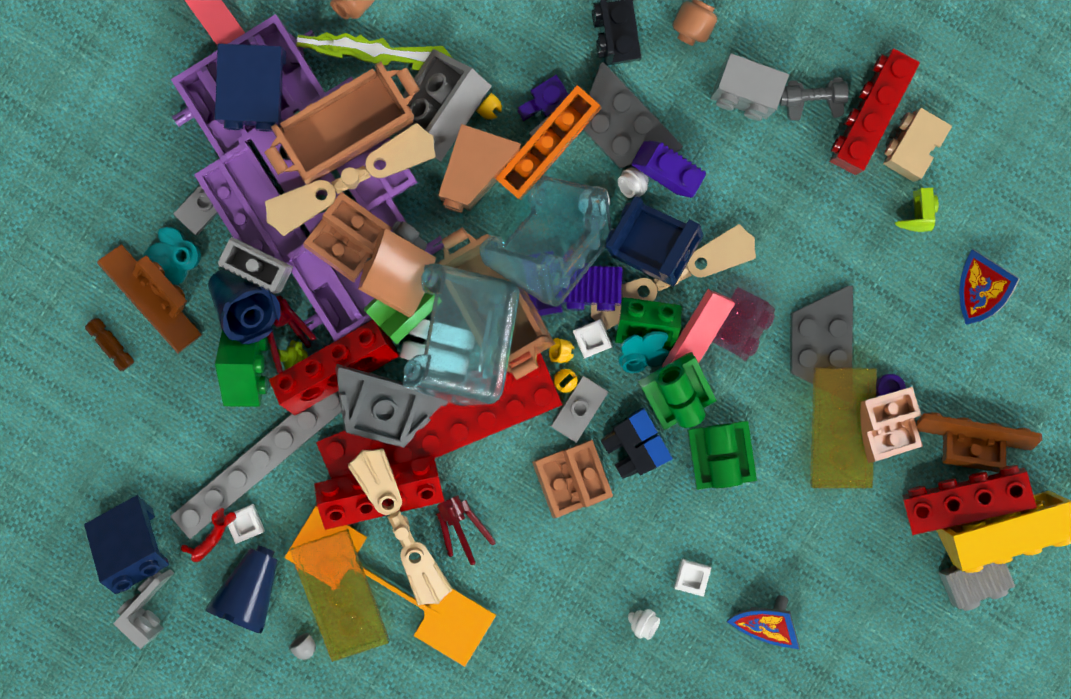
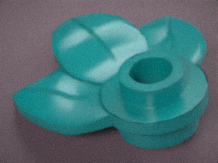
[143,227,201,285]
[618,331,670,373]

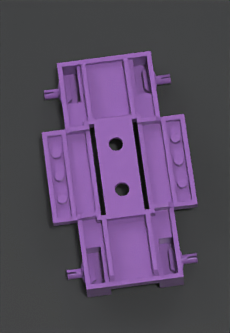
[171,14,444,341]

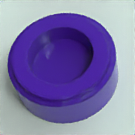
[873,374,906,397]

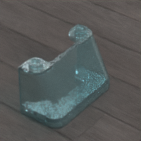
[479,175,612,307]
[402,263,520,406]

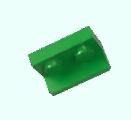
[615,297,682,351]

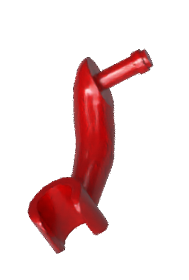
[181,508,236,563]

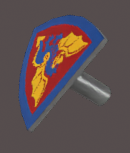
[727,595,800,649]

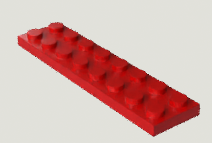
[316,353,562,479]

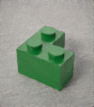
[215,330,268,407]

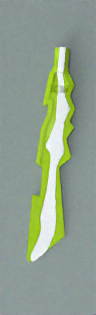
[297,32,452,71]

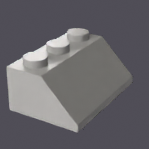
[396,49,491,162]

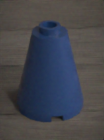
[208,269,281,344]
[205,545,278,634]

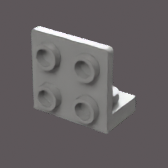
[113,569,174,649]

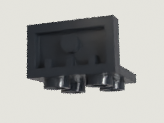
[592,0,641,65]

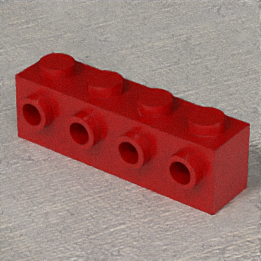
[829,48,920,175]
[314,456,444,530]
[902,465,1037,535]

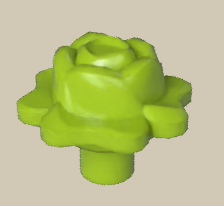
[278,340,308,370]

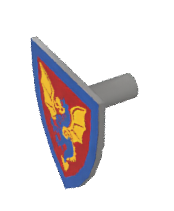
[959,249,1020,325]

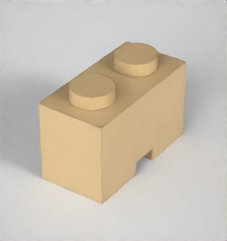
[883,108,952,182]

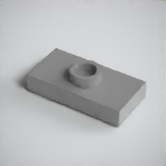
[173,185,218,236]
[551,376,609,443]

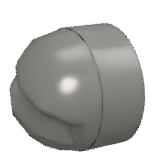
[289,633,316,660]

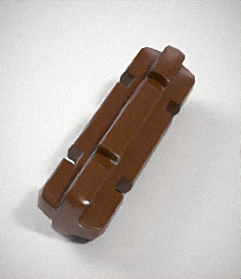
[85,318,134,371]

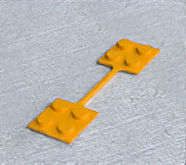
[284,506,496,667]

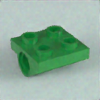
[638,352,717,430]
[687,420,757,490]

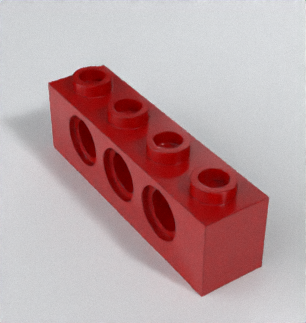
[269,320,399,415]

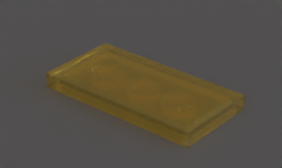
[810,368,877,488]
[290,529,390,662]

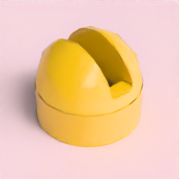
[476,93,502,120]
[549,338,574,363]
[554,369,578,393]

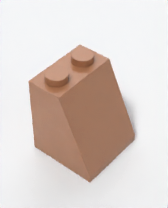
[438,124,521,213]

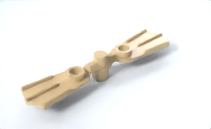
[265,123,436,236]
[591,224,756,330]
[348,449,452,606]

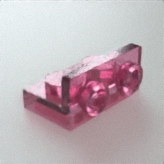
[712,287,775,361]

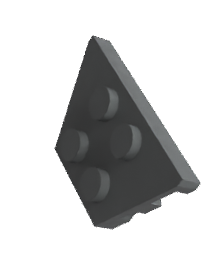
[583,62,683,169]
[790,286,853,402]
[335,364,450,448]

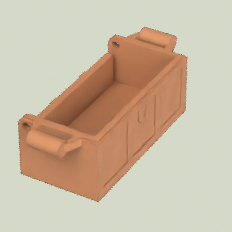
[264,62,420,185]
[434,227,555,380]

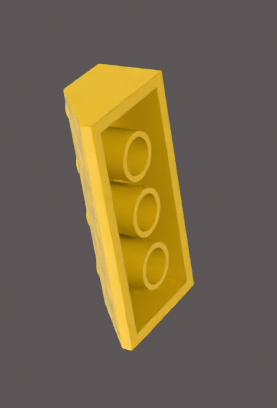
[936,491,1071,573]

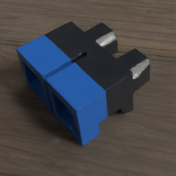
[600,408,673,479]

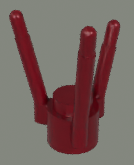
[267,296,316,373]
[436,495,496,565]

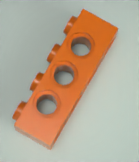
[495,85,601,200]

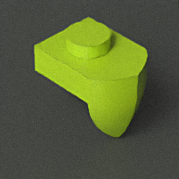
[895,187,939,232]

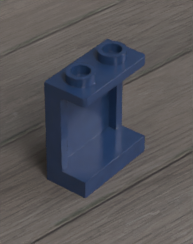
[215,44,286,132]
[606,196,704,287]
[84,495,169,594]

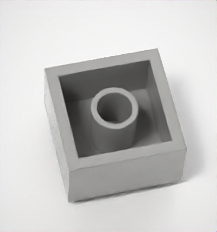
[710,53,789,121]

